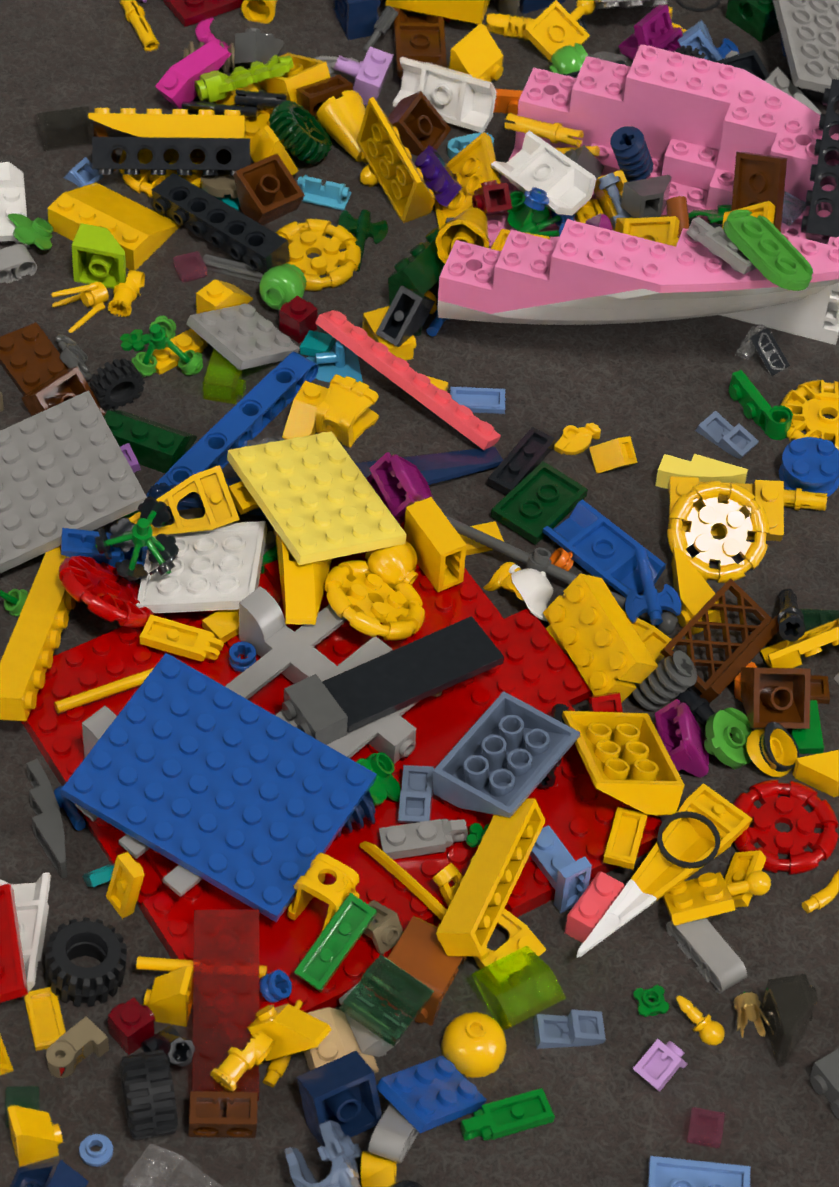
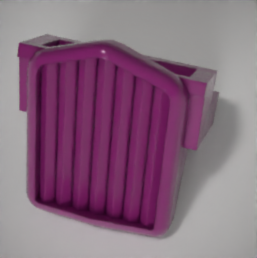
[619,5,683,60]
[366,452,434,525]
[654,699,709,778]

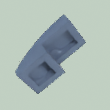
[695,411,759,459]
[398,765,434,823]
[533,1009,606,1049]

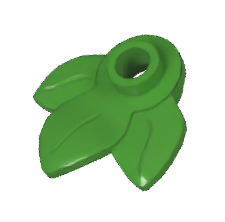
[8,213,53,250]

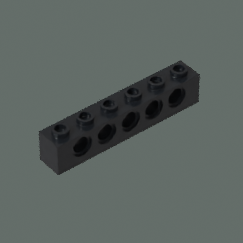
[801,79,839,244]
[92,137,250,176]
[152,173,290,274]

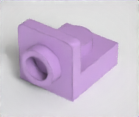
[633,1039,687,1092]

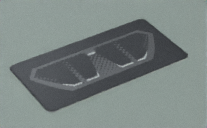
[750,327,790,376]

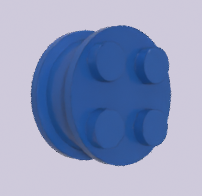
[779,437,839,497]

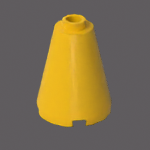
[316,90,368,163]
[435,208,489,264]

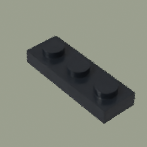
[487,427,556,495]

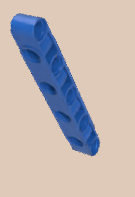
[146,352,319,519]

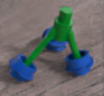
[518,187,575,237]

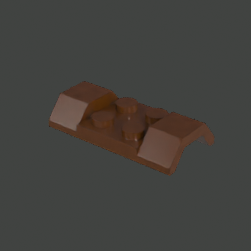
[394,8,447,80]

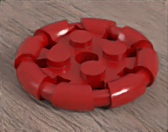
[58,556,155,628]
[733,779,839,875]

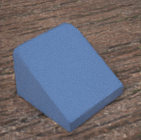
[64,157,103,187]

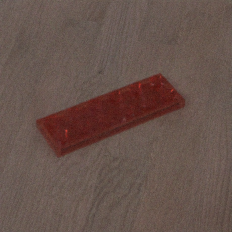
[192,909,259,1101]

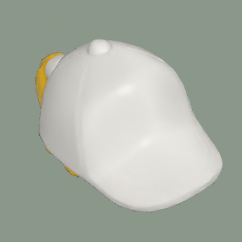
[483,562,554,623]

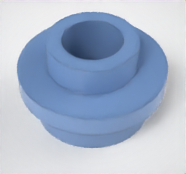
[79,1134,113,1167]

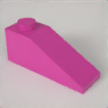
[155,40,231,109]

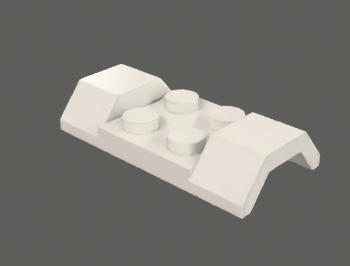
[393,57,497,133]
[491,131,596,216]
[0,162,30,248]
[0,873,51,997]

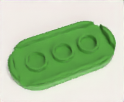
[723,210,813,291]

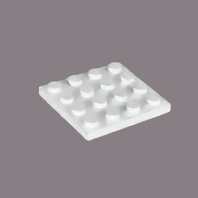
[136,521,267,614]

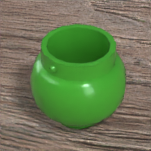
[549,43,588,75]
[259,264,306,311]

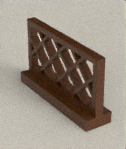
[660,578,779,703]

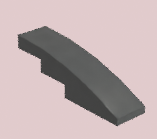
[26,759,67,879]

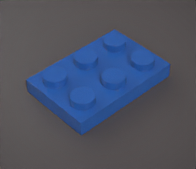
[377,1055,487,1133]

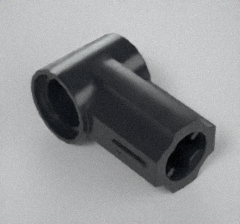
[141,1025,195,1067]

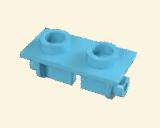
[297,175,352,211]

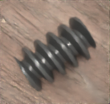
[632,650,697,711]

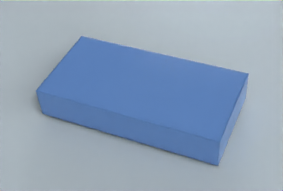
[450,387,505,414]

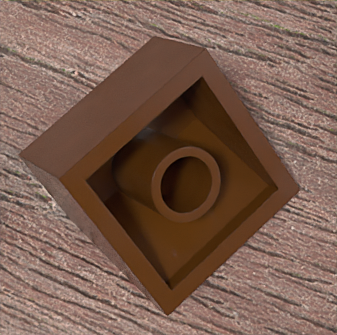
[388,91,451,156]
[234,154,305,225]
[21,366,105,416]
[741,667,811,729]

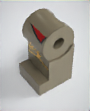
[46,1016,109,1078]

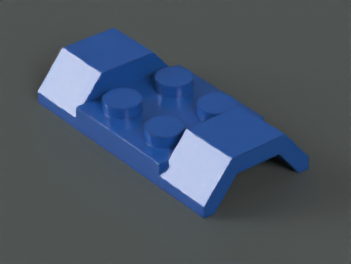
[543,499,666,598]

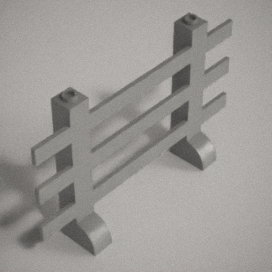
[76,586,419,897]

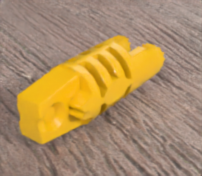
[486,13,535,40]

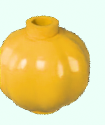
[365,541,418,590]

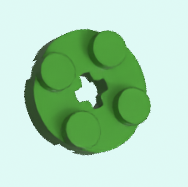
[704,708,752,769]

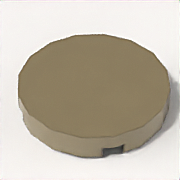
[201,171,238,198]

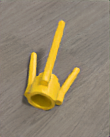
[51,281,109,333]

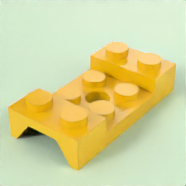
[668,476,784,541]

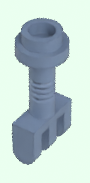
[598,172,634,229]

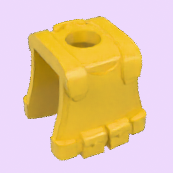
[315,374,379,448]
[288,853,359,932]

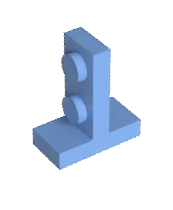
[678,20,723,62]
[530,825,592,913]

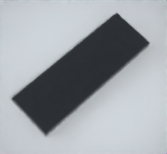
[322,616,504,733]

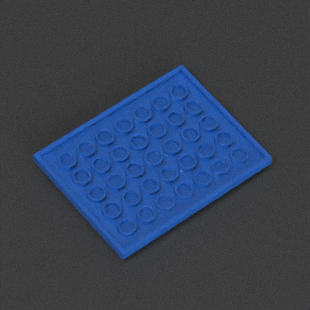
[61,653,377,922]

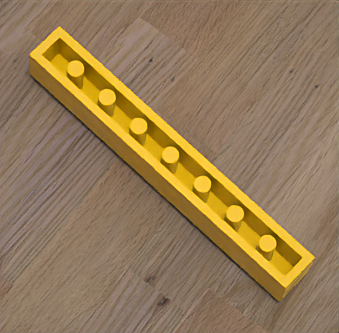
[0,546,76,721]

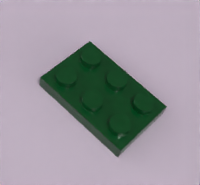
[491,461,588,545]

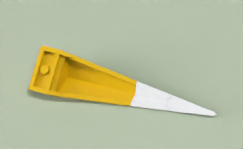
[577,783,752,958]

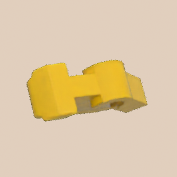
[554,423,601,455]

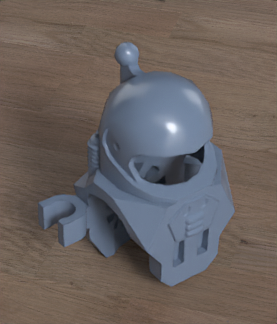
[285,1120,362,1187]

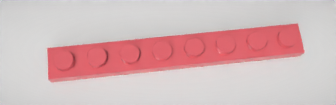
[315,310,501,450]

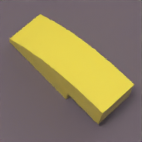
[655,454,748,489]

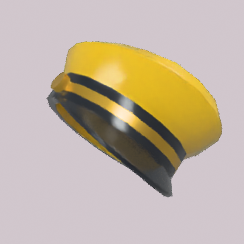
[746,722,799,778]

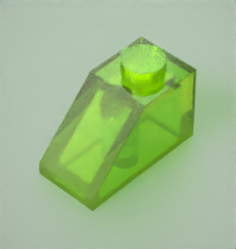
[203,349,246,405]

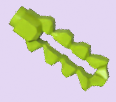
[195,55,294,102]

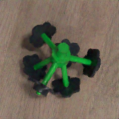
[95,497,179,581]

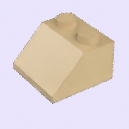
[303,1007,379,1073]

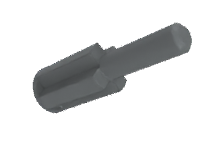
[363,6,399,52]

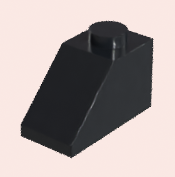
[376,285,435,347]

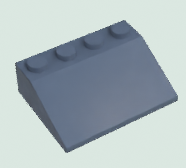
[433,691,580,817]

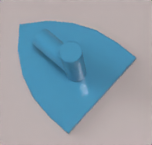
[307,340,363,382]

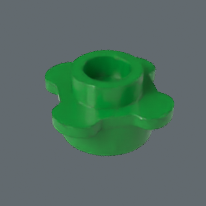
[633,985,669,1017]

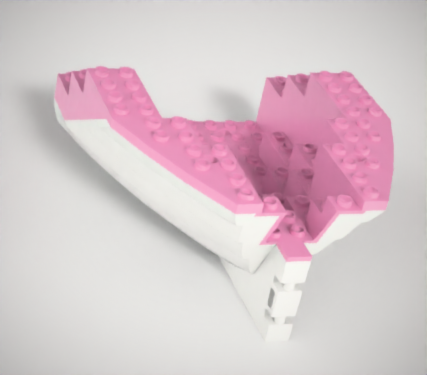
[438,44,839,345]

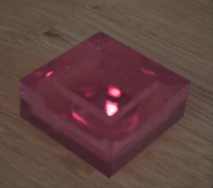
[173,251,207,283]
[687,1107,725,1148]

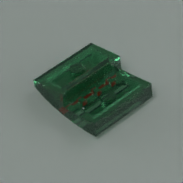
[340,955,434,1047]

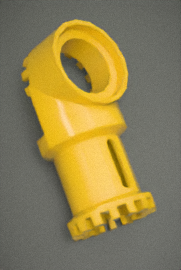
[107,270,145,318]
[210,1030,275,1092]

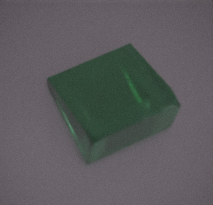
[5,1086,40,1127]

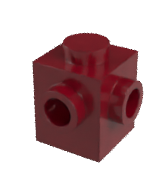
[472,180,513,216]
[279,295,318,343]
[108,997,156,1055]

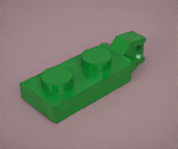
[460,1088,555,1141]

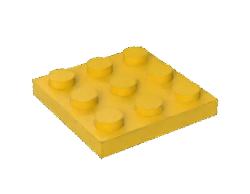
[434,132,501,230]

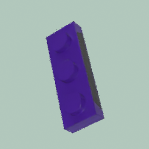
[414,146,463,207]

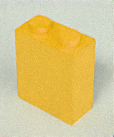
[404,497,467,592]

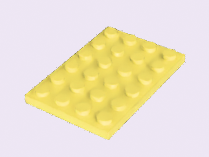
[227,431,407,565]

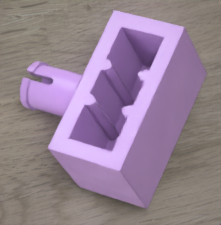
[334,47,393,105]

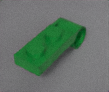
[729,370,793,440]

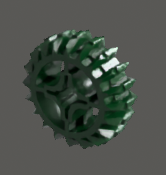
[268,100,332,164]

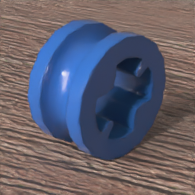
[229,641,256,672]
[260,970,292,1003]

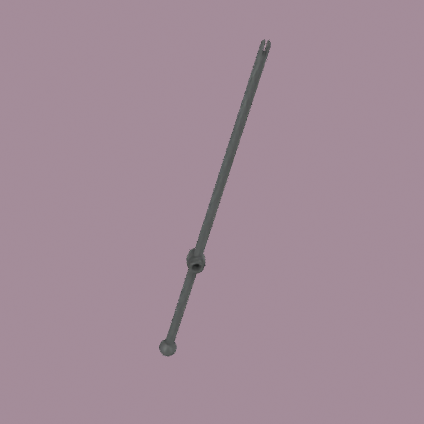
[267,436,678,635]

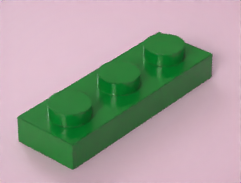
[294,893,377,992]

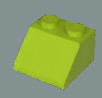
[71,223,126,289]

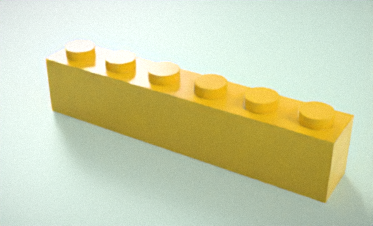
[436,798,546,956]

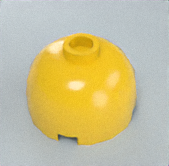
[441,1012,507,1078]

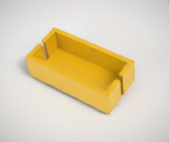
[543,573,658,703]

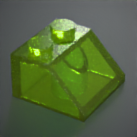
[471,946,566,1031]

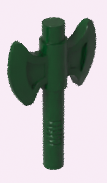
[338,210,388,272]

